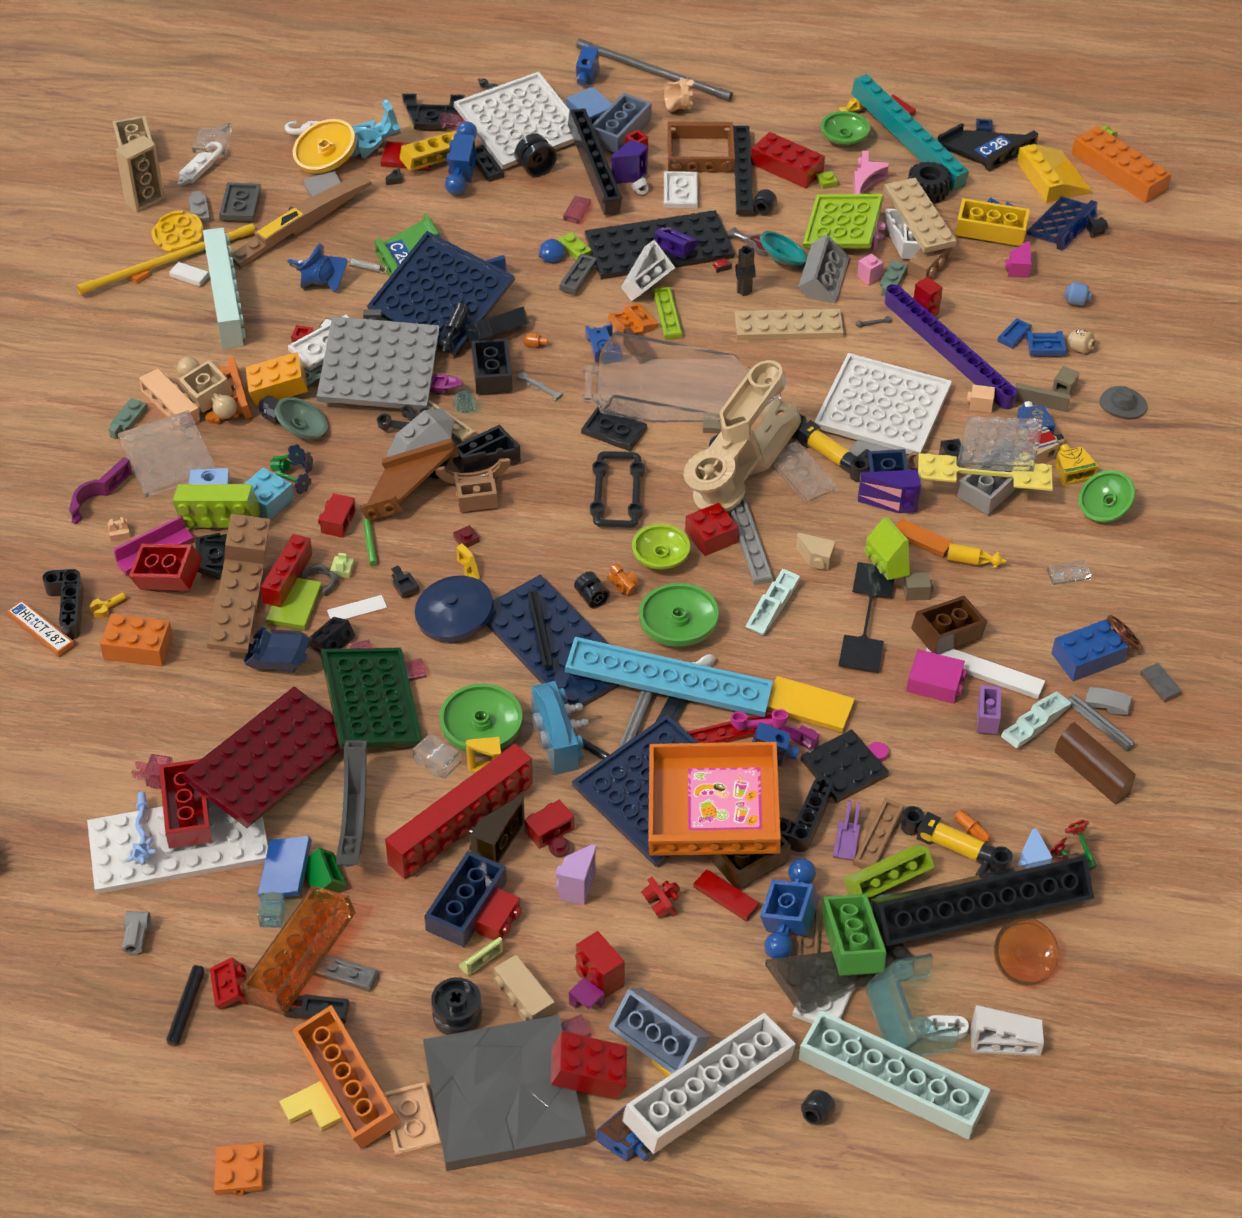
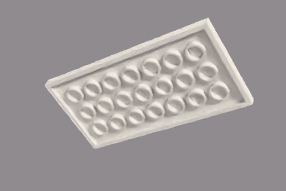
[87,799,268,894]

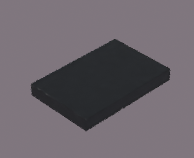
[581,406,647,452]

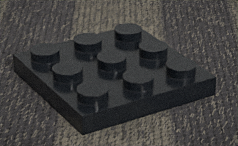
[801,729,889,803]

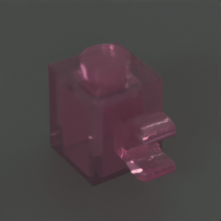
[132,754,173,789]

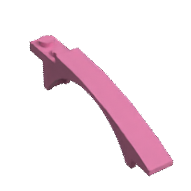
[853,151,888,251]

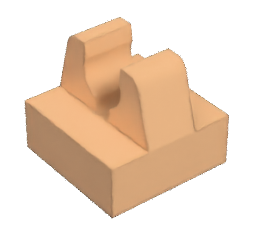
[107,517,130,541]

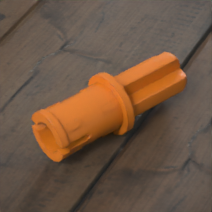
[954,809,992,844]

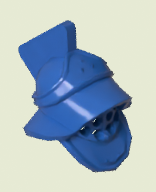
[287,244,348,292]

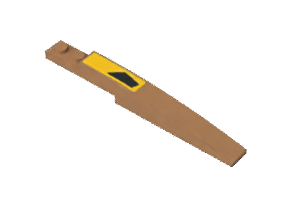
[232,174,372,268]

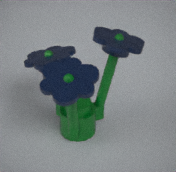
[270,444,313,494]

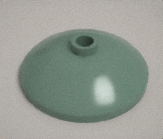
[275,397,328,439]

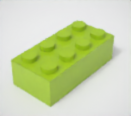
[172,484,261,528]

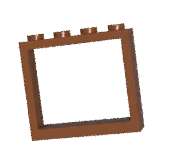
[667,121,735,172]

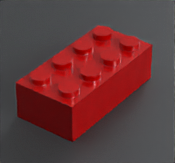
[751,131,825,189]
[159,759,212,849]

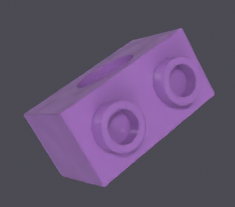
[977,685,1001,734]

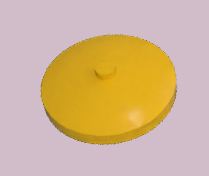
[293,119,357,174]

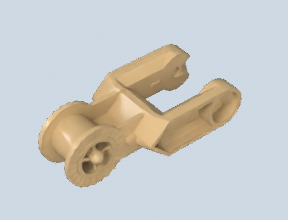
[683,360,801,512]

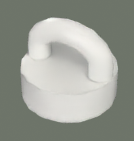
[631,177,648,195]

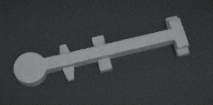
[518,372,563,402]

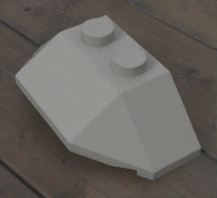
[386,408,454,457]

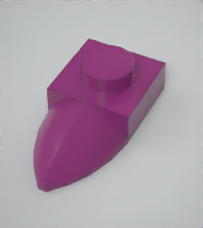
[430,373,463,393]
[780,725,820,750]

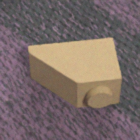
[796,532,835,571]

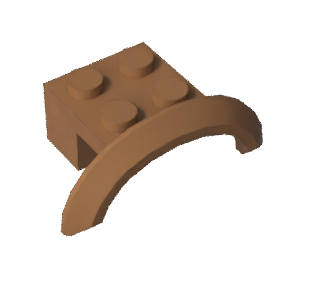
[435,458,510,512]

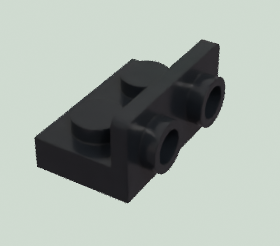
[309,617,356,650]

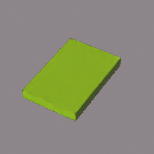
[266,578,322,630]

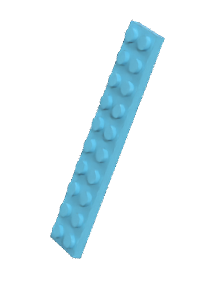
[565,637,773,717]

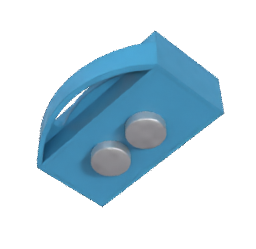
[531,681,589,775]

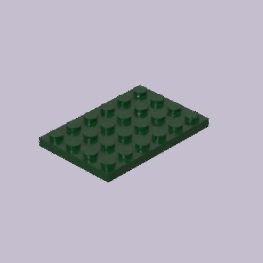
[321,647,423,749]

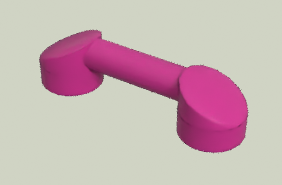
[731,709,788,731]

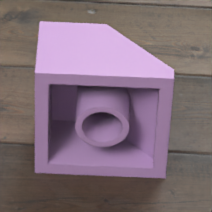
[556,844,596,905]

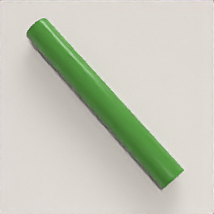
[363,519,377,566]

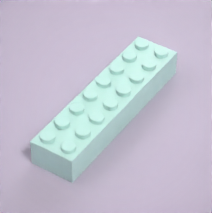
[203,228,246,349]
[799,1010,991,1140]

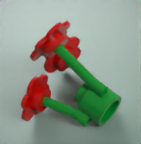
[1050,820,1098,871]

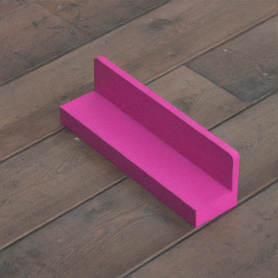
[113,516,194,576]

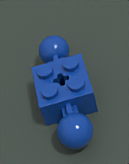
[445,121,477,195]
[760,858,819,961]

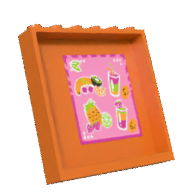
[648,742,780,856]

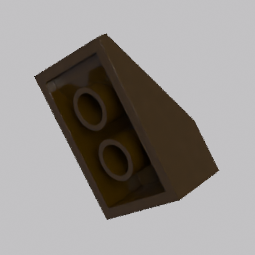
[468,796,525,863]

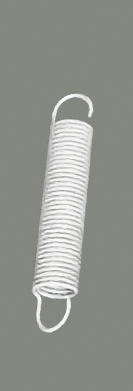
[347,259,387,273]

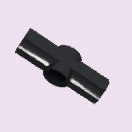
[735,245,756,296]

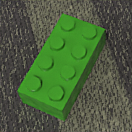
[821,894,886,976]

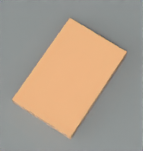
[384,1082,442,1158]

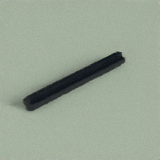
[528,590,554,670]

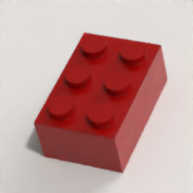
[129,544,202,591]
[551,1031,627,1100]

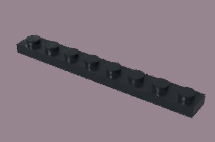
[733,126,753,215]

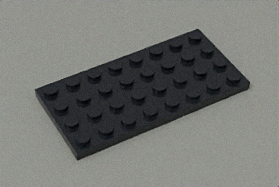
[585,210,735,280]

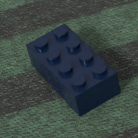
[424,851,507,948]

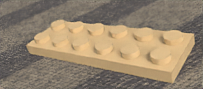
[884,178,957,253]
[734,309,843,340]

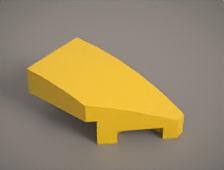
[456,543,480,580]

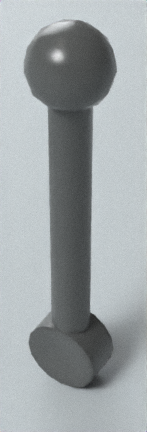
[856,316,891,327]

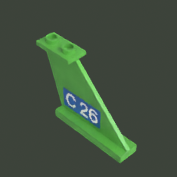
[374,213,441,277]

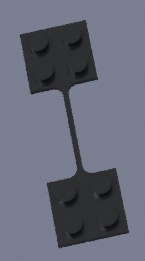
[838,562,894,673]

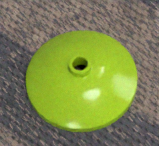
[632,524,690,570]

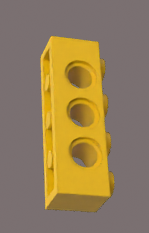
[400,131,456,171]

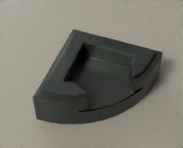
[385,168,402,185]

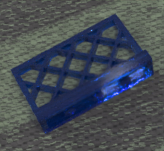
[1027,196,1097,250]

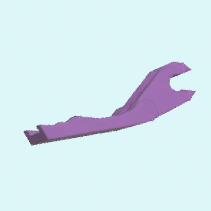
[833,800,861,861]

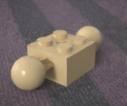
[177,357,237,419]

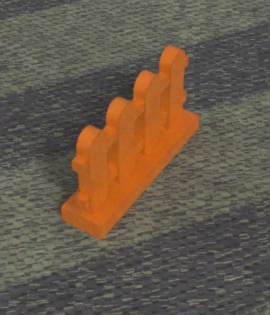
[205,357,253,424]

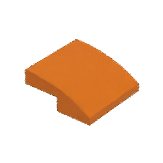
[608,303,658,335]

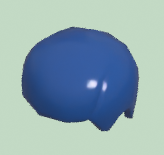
[538,239,566,263]

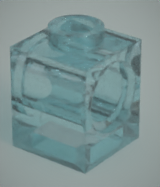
[258,892,285,928]

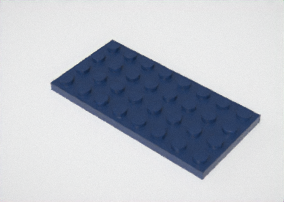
[487,574,620,714]

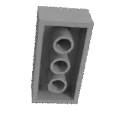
[957,441,1035,515]

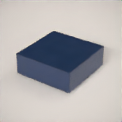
[975,119,993,132]

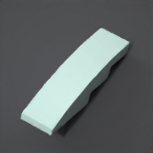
[745,569,800,636]
[1001,691,1072,749]

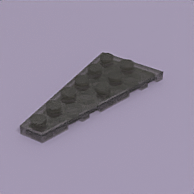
[765,943,914,1016]

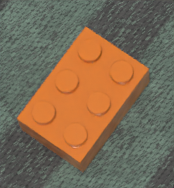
[100,614,173,667]

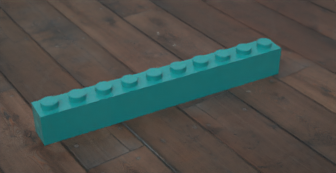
[851,74,969,191]

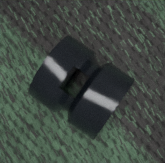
[574,571,610,608]

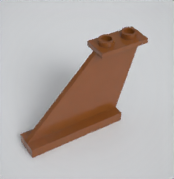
[360,438,459,521]

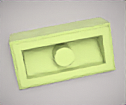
[459,937,503,976]

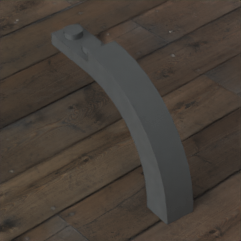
[336,740,367,867]

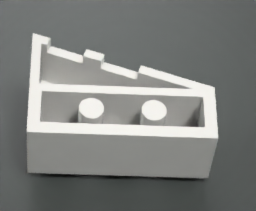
[970,1005,1044,1056]

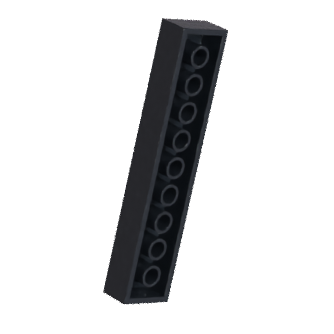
[871,853,1094,946]

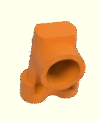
[607,563,639,596]

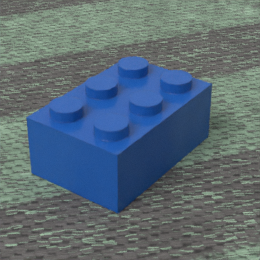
[1051,619,1128,681]

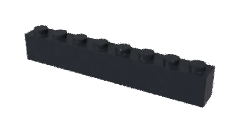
[568,108,622,215]

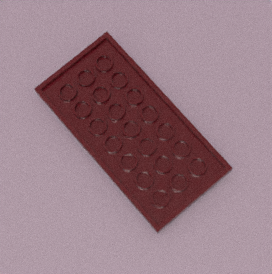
[182,686,342,828]

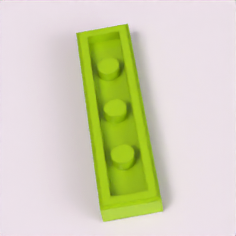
[653,287,682,340]

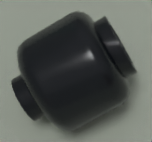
[753,189,777,215]
[801,1090,835,1125]

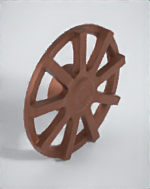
[1106,615,1141,650]

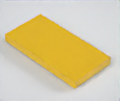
[766,676,855,733]

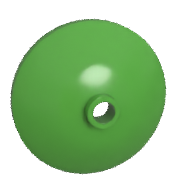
[821,111,870,145]
[1079,470,1136,523]

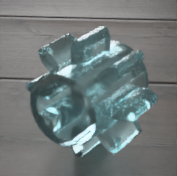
[453,390,476,413]

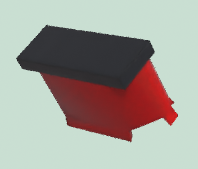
[712,258,732,273]

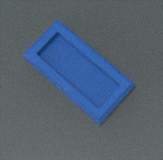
[997,318,1032,349]

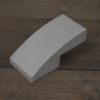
[1085,687,1133,714]

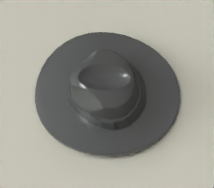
[1100,386,1147,419]

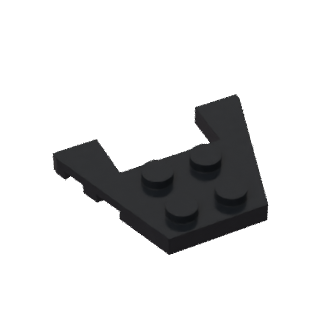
[402,93,465,130]
[195,533,227,579]

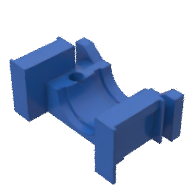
[585,321,621,365]

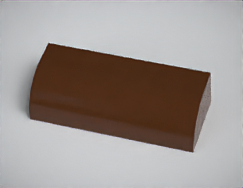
[1055,722,1136,805]

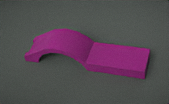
[69,457,132,525]

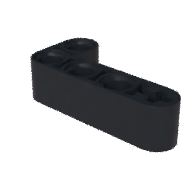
[465,306,529,343]
[42,569,83,640]
[780,776,832,852]

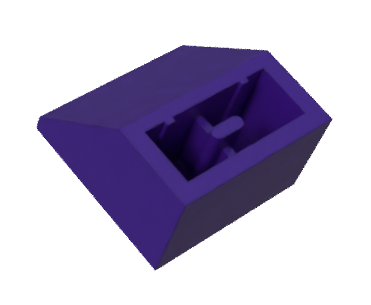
[611,139,648,184]

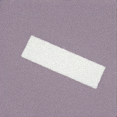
[327,595,387,619]

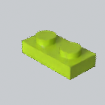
[558,232,592,260]

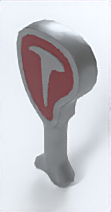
[726,227,768,256]

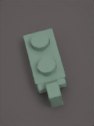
[880,260,908,297]
[109,398,148,439]

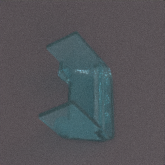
[866,953,960,1056]

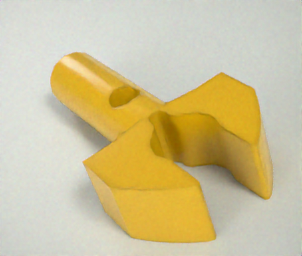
[90,593,126,618]

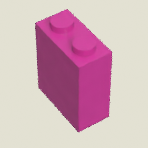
[906,649,967,704]

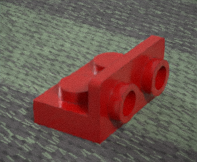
[209,957,250,1010]

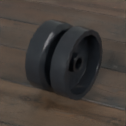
[514,133,557,177]
[431,977,482,1035]

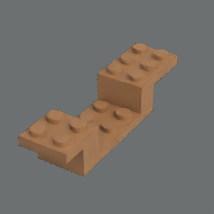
[207,514,270,653]

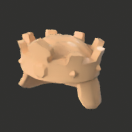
[664,78,695,112]

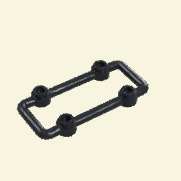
[590,451,645,528]

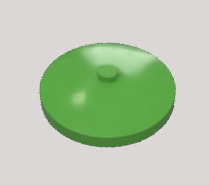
[639,583,719,647]
[439,683,523,754]

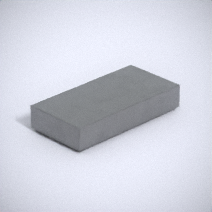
[1141,663,1182,702]

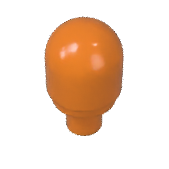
[523,333,549,348]

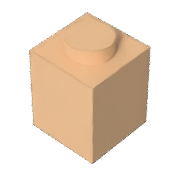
[967,385,995,413]

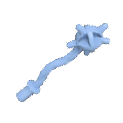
[126,792,156,865]

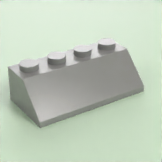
[798,234,849,303]

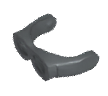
[300,563,339,596]

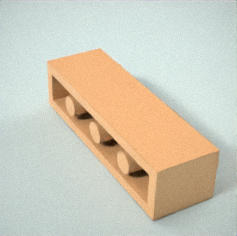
[139,369,200,431]

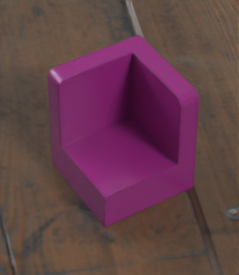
[569,978,604,1009]

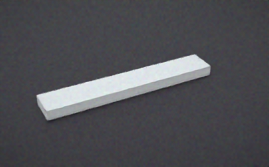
[926,648,1045,699]

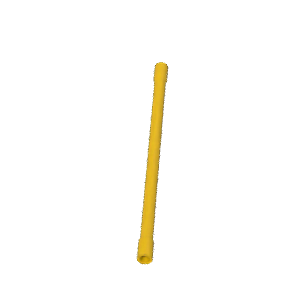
[76,223,256,295]

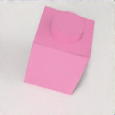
[857,254,883,285]

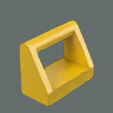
[466,737,501,773]

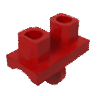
[641,876,680,919]

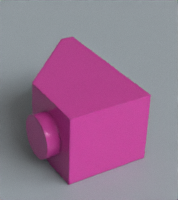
[1005,242,1031,278]

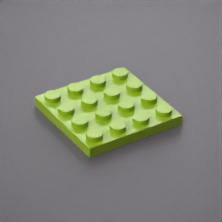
[803,194,884,248]

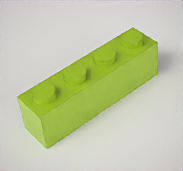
[843,845,935,898]

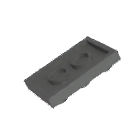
[219,182,261,222]

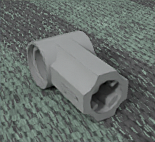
[122,911,151,955]

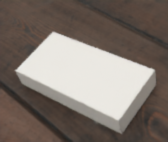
[169,262,209,287]

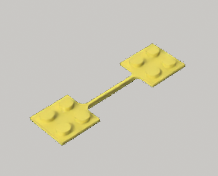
[918,453,1053,491]

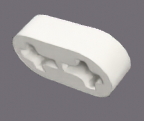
[924,1015,969,1040]

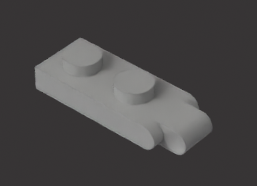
[188,191,210,224]

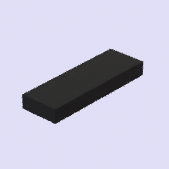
[475,145,504,182]

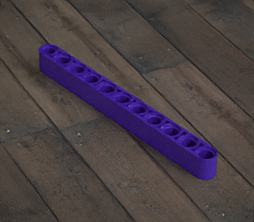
[884,284,1017,410]

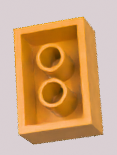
[245,352,308,407]

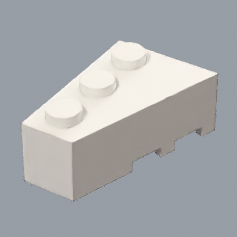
[884,209,920,260]
[621,240,675,301]

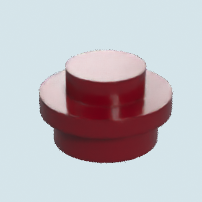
[548,836,570,857]

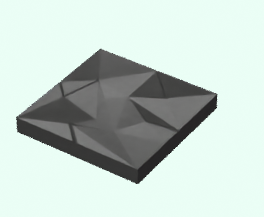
[423,1015,587,1171]

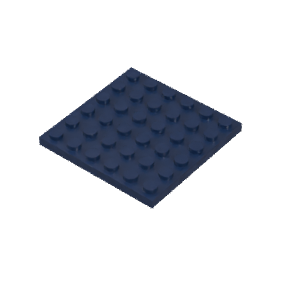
[367,231,515,356]
[572,715,698,867]

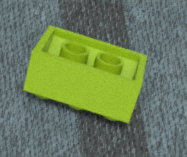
[864,517,910,580]

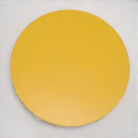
[152,211,204,253]

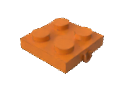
[214,1142,265,1196]

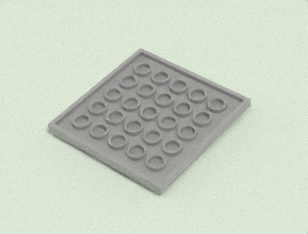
[317,316,440,410]

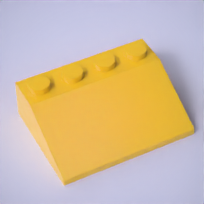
[1017,144,1092,203]

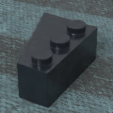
[453,424,521,473]

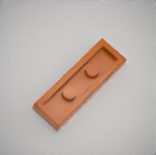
[896,518,953,557]

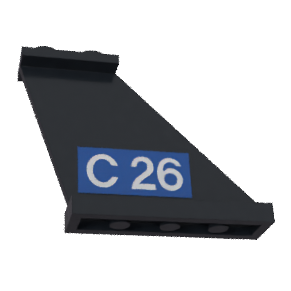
[937,123,1039,172]

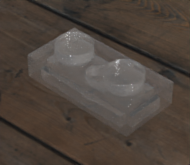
[1047,560,1091,585]

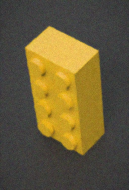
[955,198,1030,246]

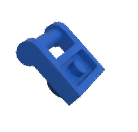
[1026,331,1066,356]

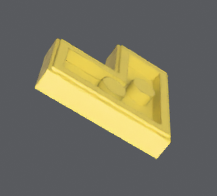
[279,1081,343,1131]

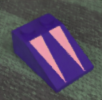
[857,470,921,513]

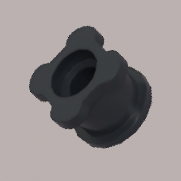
[1086,217,1108,238]

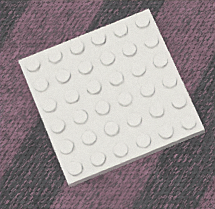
[454,72,575,170]
[814,353,952,454]

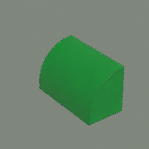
[305,848,347,898]

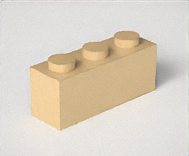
[493,955,555,1021]

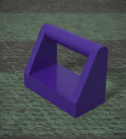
[655,227,699,259]

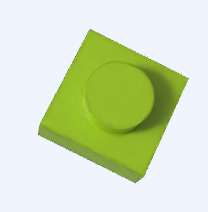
[816,171,838,189]

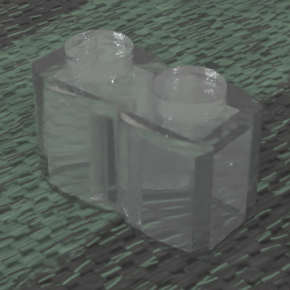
[412,734,461,779]

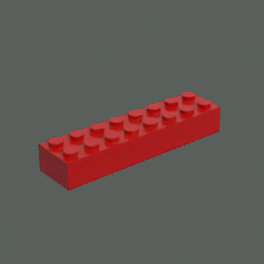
[385,744,533,880]

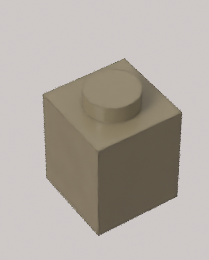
[1052,366,1080,395]
[903,572,934,601]

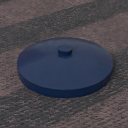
[415,575,494,642]

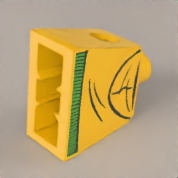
[1055,444,1098,486]

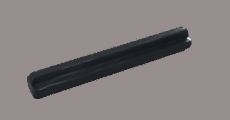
[166,965,204,1046]

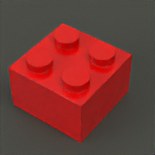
[685,503,739,556]
[575,930,625,998]

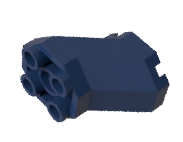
[243,626,312,673]

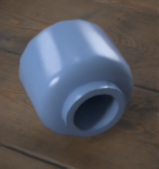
[1064,282,1092,306]

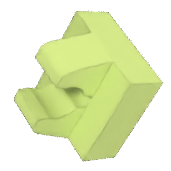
[330,553,354,578]

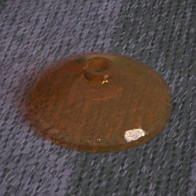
[994,918,1059,986]

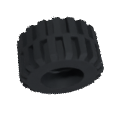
[908,161,951,204]

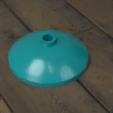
[760,231,807,266]

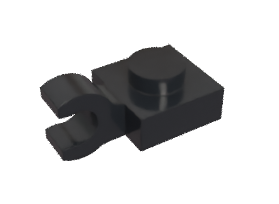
[391,566,419,598]

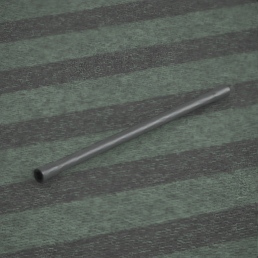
[576,38,733,101]

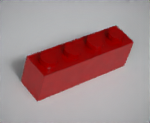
[261,534,312,608]

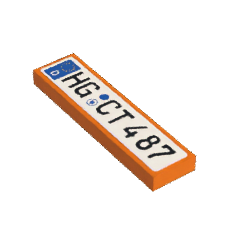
[7,600,74,657]

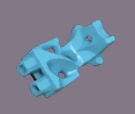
[351,99,401,159]

